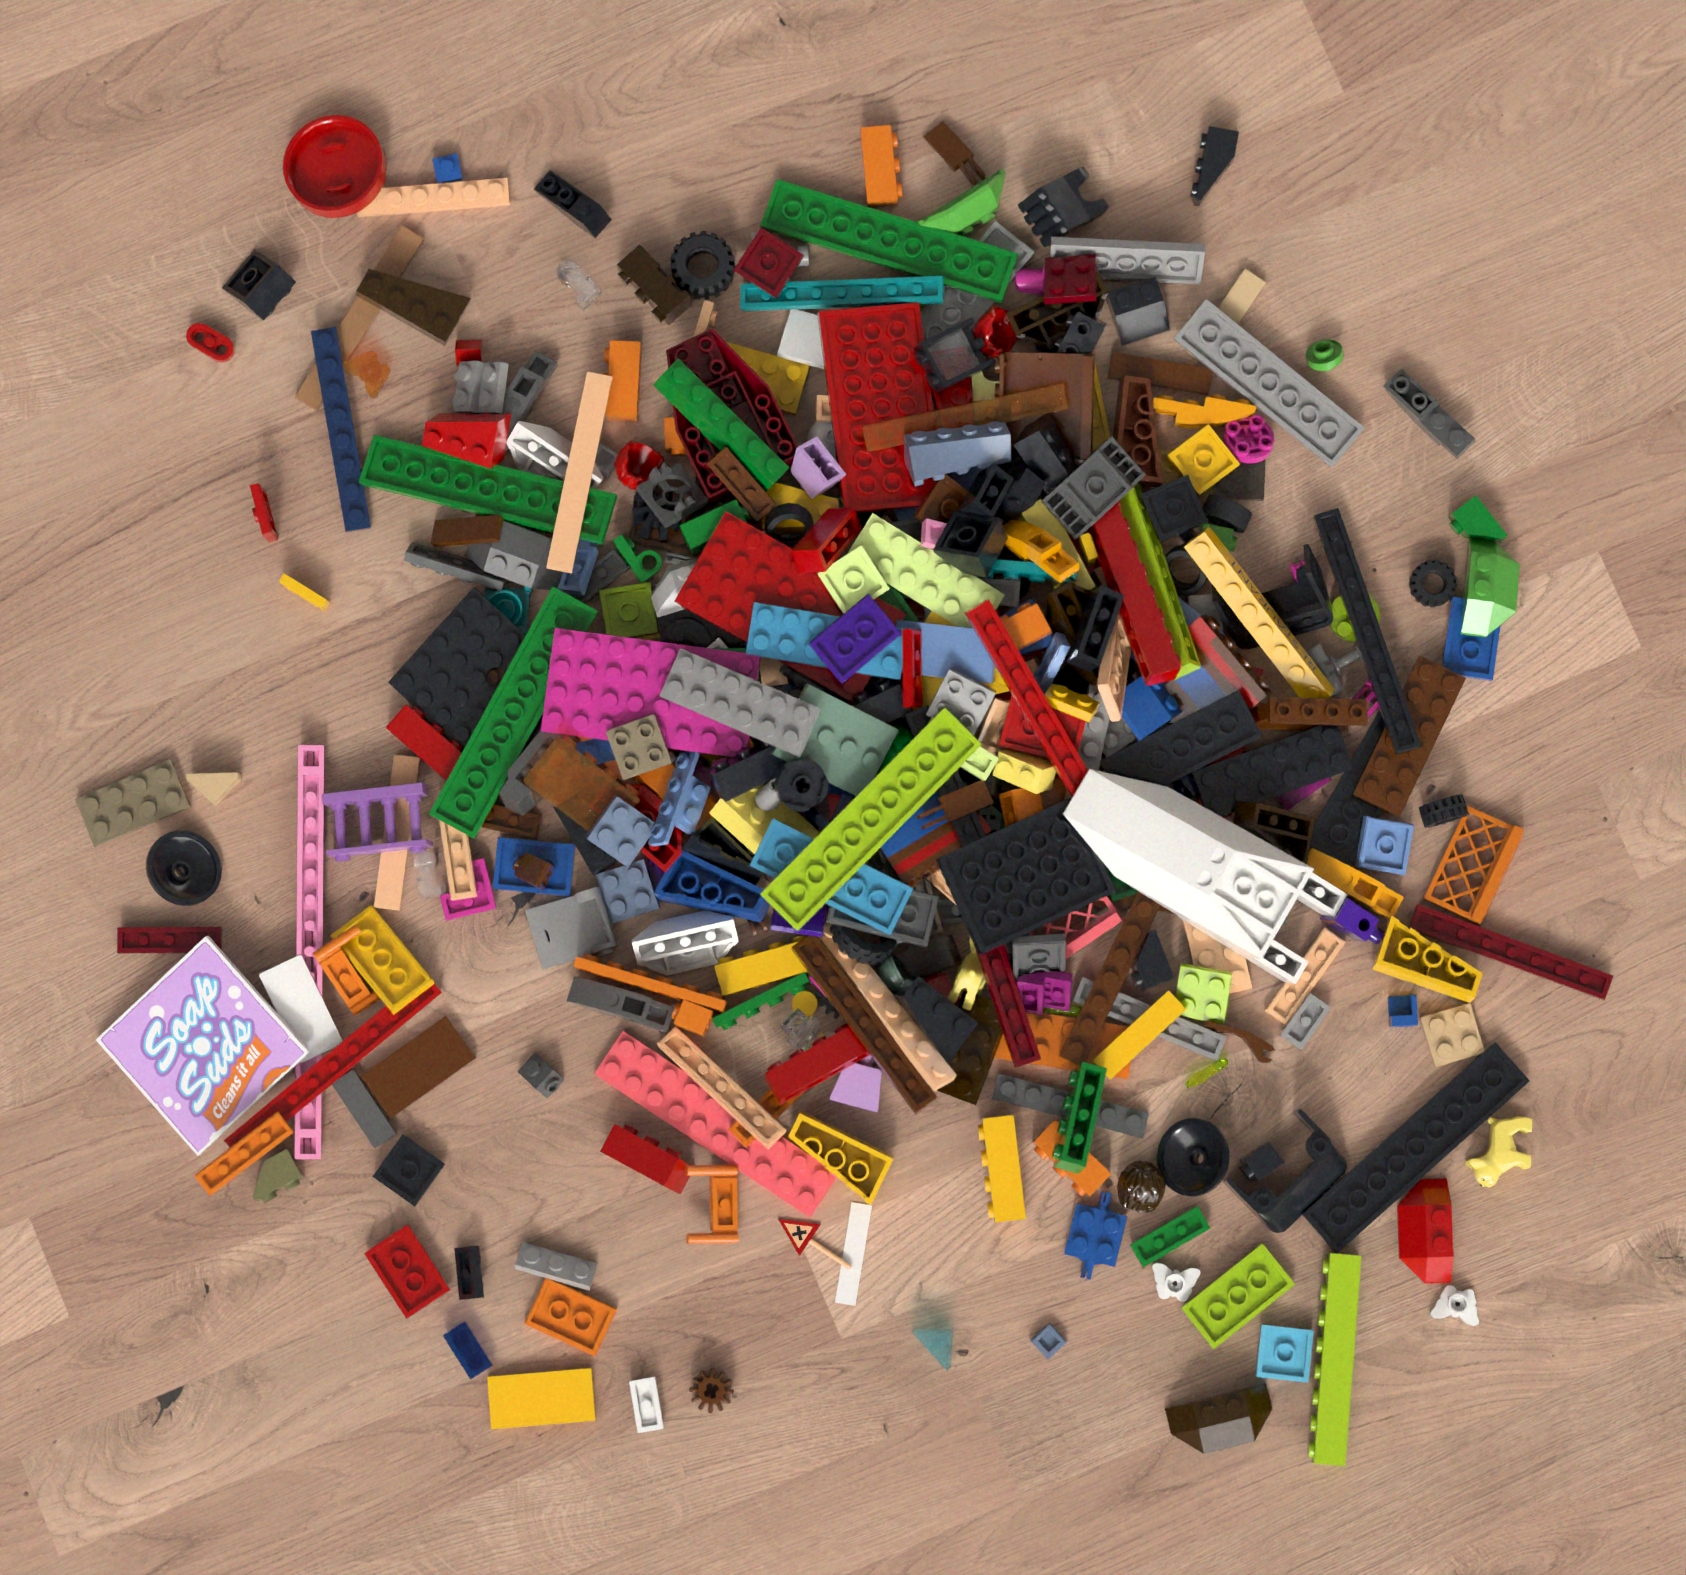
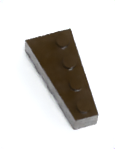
[356,269,471,346]

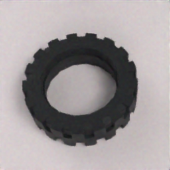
[830,924,898,965]

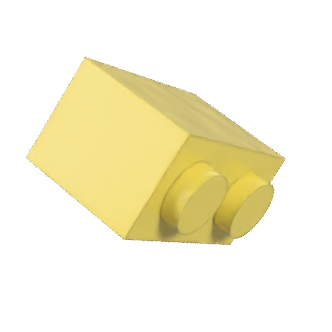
[993,748,1056,794]

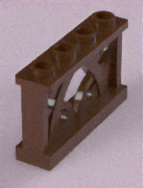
[1250,697,1368,732]

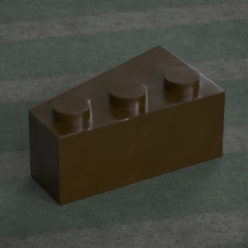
[617,244,692,325]
[1233,801,1315,865]

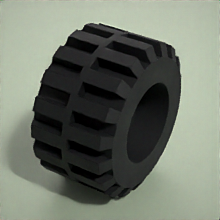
[670,231,735,300]

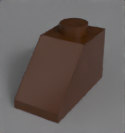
[513,852,555,891]

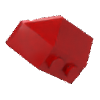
[588,784,683,873]
[1397,1178,1454,1284]

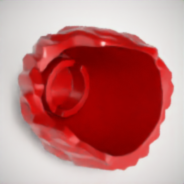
[972,305,1018,358]
[614,440,664,490]

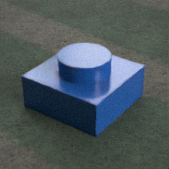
[432,154,463,183]

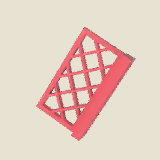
[1029,896,1125,959]

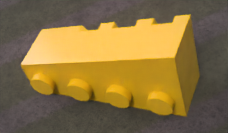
[1372,916,1483,1003]
[788,1110,895,1206]

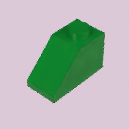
[1449,495,1508,542]

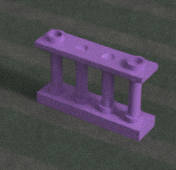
[322,783,433,862]

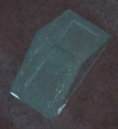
[912,1328,953,1371]

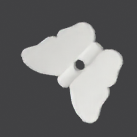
[1152,1262,1201,1302]
[1430,1285,1479,1326]

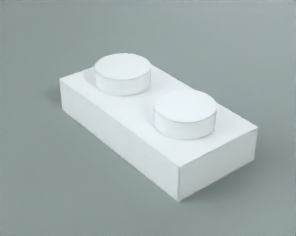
[629,1377,664,1433]

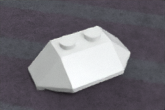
[507,421,603,489]
[651,557,699,618]
[632,910,739,976]

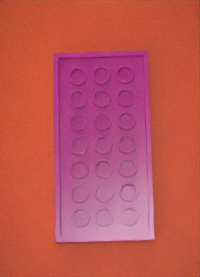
[541,628,761,757]

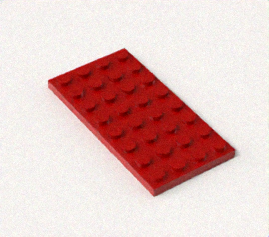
[817,302,937,513]
[674,511,906,701]

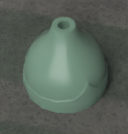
[876,954,910,994]

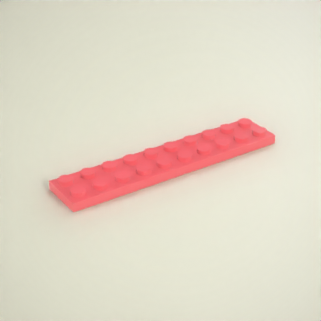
[594,1031,837,1218]

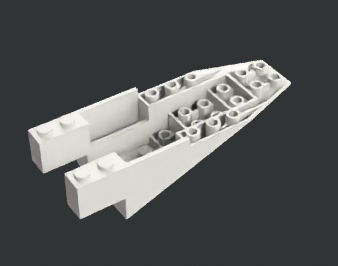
[1063,769,1348,984]

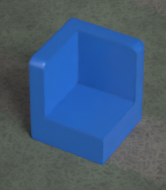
[1387,994,1418,1028]

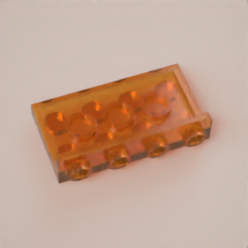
[522,735,640,832]

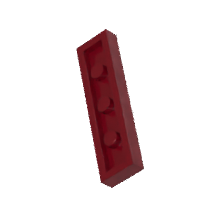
[117,927,222,954]

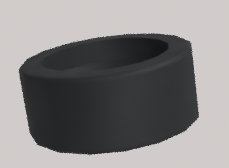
[1202,494,1252,533]
[765,503,814,549]
[1165,544,1208,596]

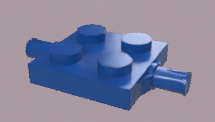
[1064,1191,1128,1280]

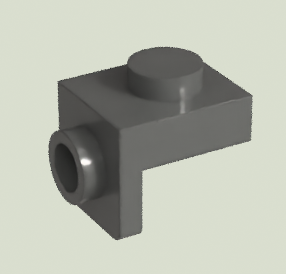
[518,1053,564,1098]

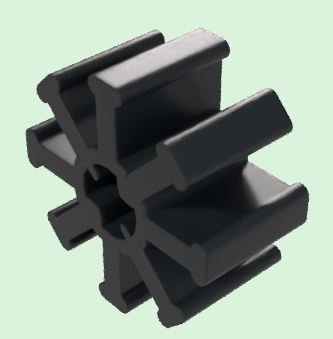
[631,489,683,541]

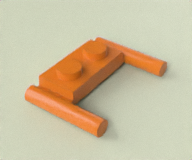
[312,924,380,1016]
[685,1165,739,1244]

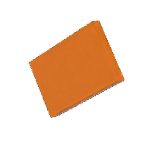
[524,1278,617,1356]

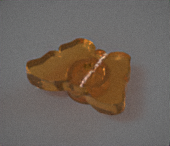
[343,351,391,398]

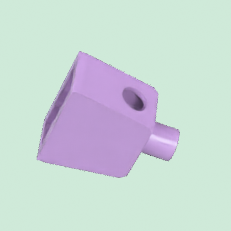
[791,436,846,499]
[830,1055,882,1113]

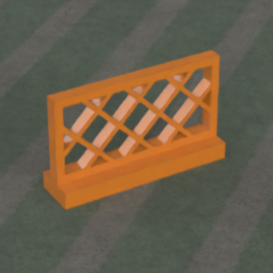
[1424,806,1524,926]

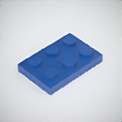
[1442,597,1501,681]
[493,837,575,897]

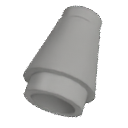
[755,778,781,811]

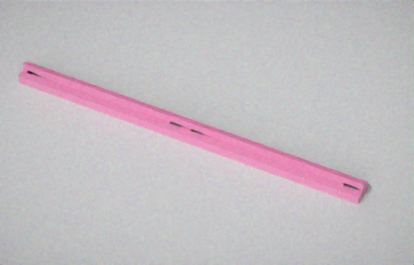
[294,745,324,1160]

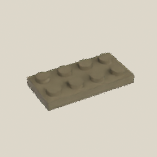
[75,759,191,847]

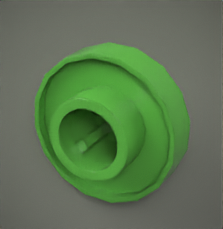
[1305,339,1344,371]

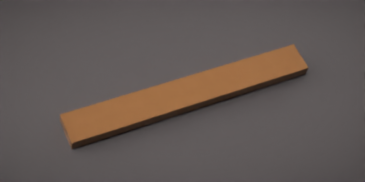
[295,226,424,411]

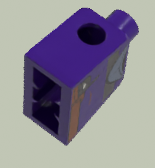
[1320,898,1385,945]

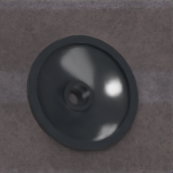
[146,830,222,906]
[1157,1118,1230,1197]

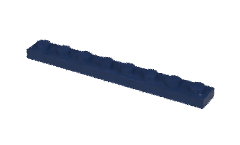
[311,327,371,533]

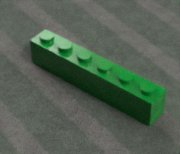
[653,359,789,491]

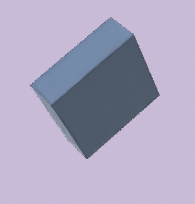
[1030,1323,1067,1360]

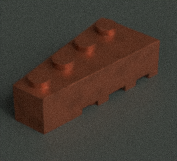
[1113,375,1163,487]

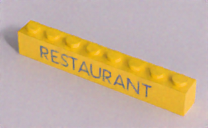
[1184,526,1335,698]

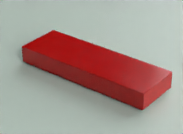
[902,629,923,708]

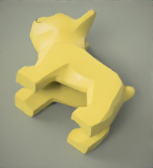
[947,937,986,1010]
[1465,1116,1532,1188]

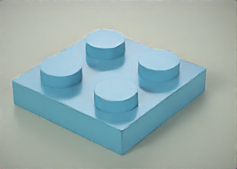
[1255,1324,1314,1383]

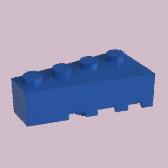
[654,850,770,922]

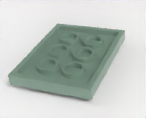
[771,683,899,796]

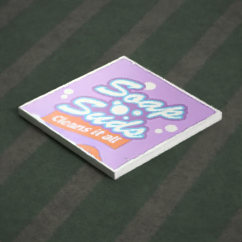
[96,936,311,1156]

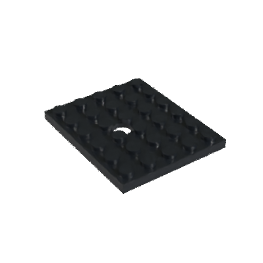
[388,587,543,754]

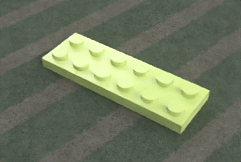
[848,513,1005,629]

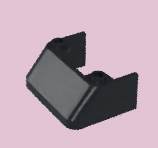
[1211,544,1333,650]
[1223,1109,1347,1233]

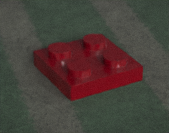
[733,228,804,299]
[1044,254,1097,304]

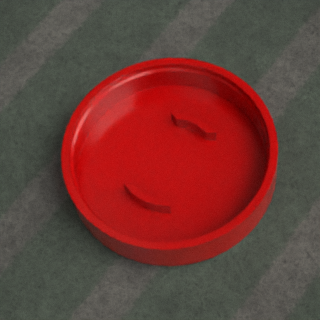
[283,115,387,218]

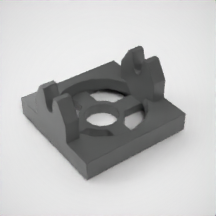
[637,462,708,528]

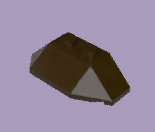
[1006,270,1108,350]
[1046,581,1100,686]
[1165,1383,1272,1454]

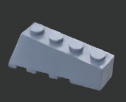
[904,421,1011,486]

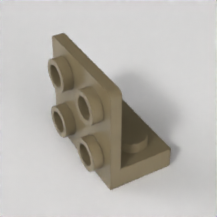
[606,714,676,780]

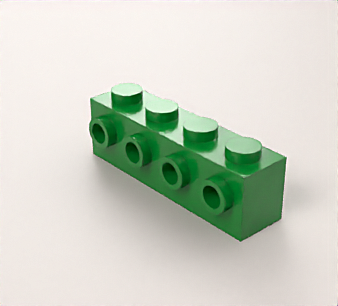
[1052,1062,1107,1174]

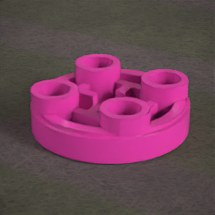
[1223,415,1275,463]

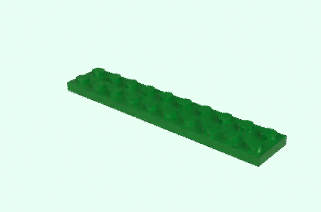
[760,179,1018,303]
[359,435,618,545]
[429,586,599,839]

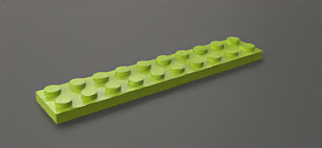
[760,707,982,931]

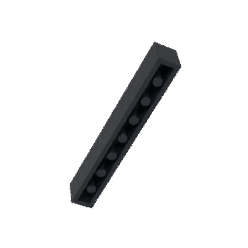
[707,679,911,802]

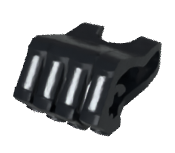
[1018,167,1109,247]

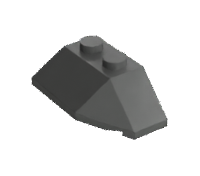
[465,520,563,590]

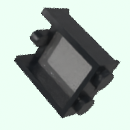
[913,317,995,394]

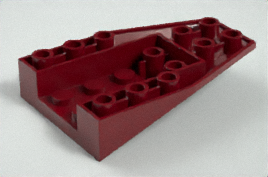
[666,328,798,504]

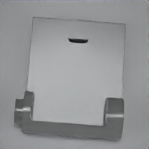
[525,887,618,970]

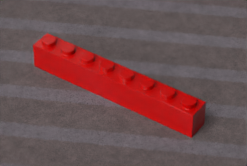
[1087,500,1182,686]
[764,973,960,1105]

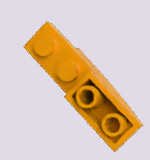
[1153,394,1256,429]
[1003,520,1079,583]
[1307,848,1404,919]

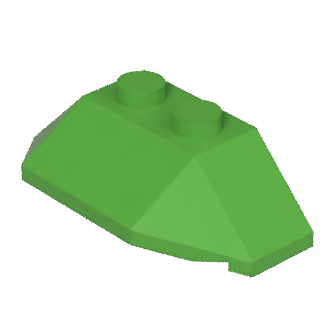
[918,168,1005,237]
[1460,538,1520,637]

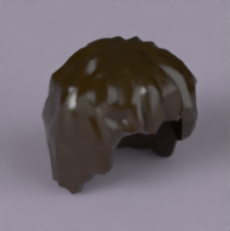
[1117,1160,1166,1213]

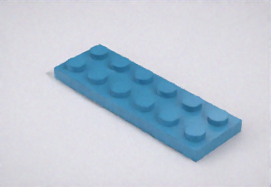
[746,602,908,680]
[749,819,913,935]

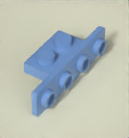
[648,751,710,846]

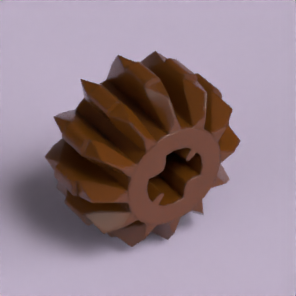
[689,1368,734,1413]

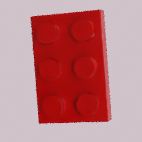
[999,694,1086,758]
[364,1224,451,1319]

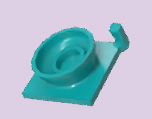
[484,586,533,634]

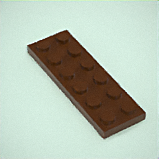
[1352,656,1466,817]

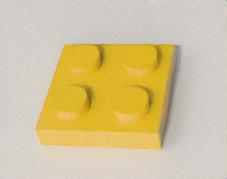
[1167,424,1240,496]

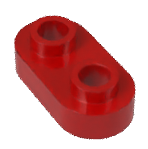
[186,323,235,363]

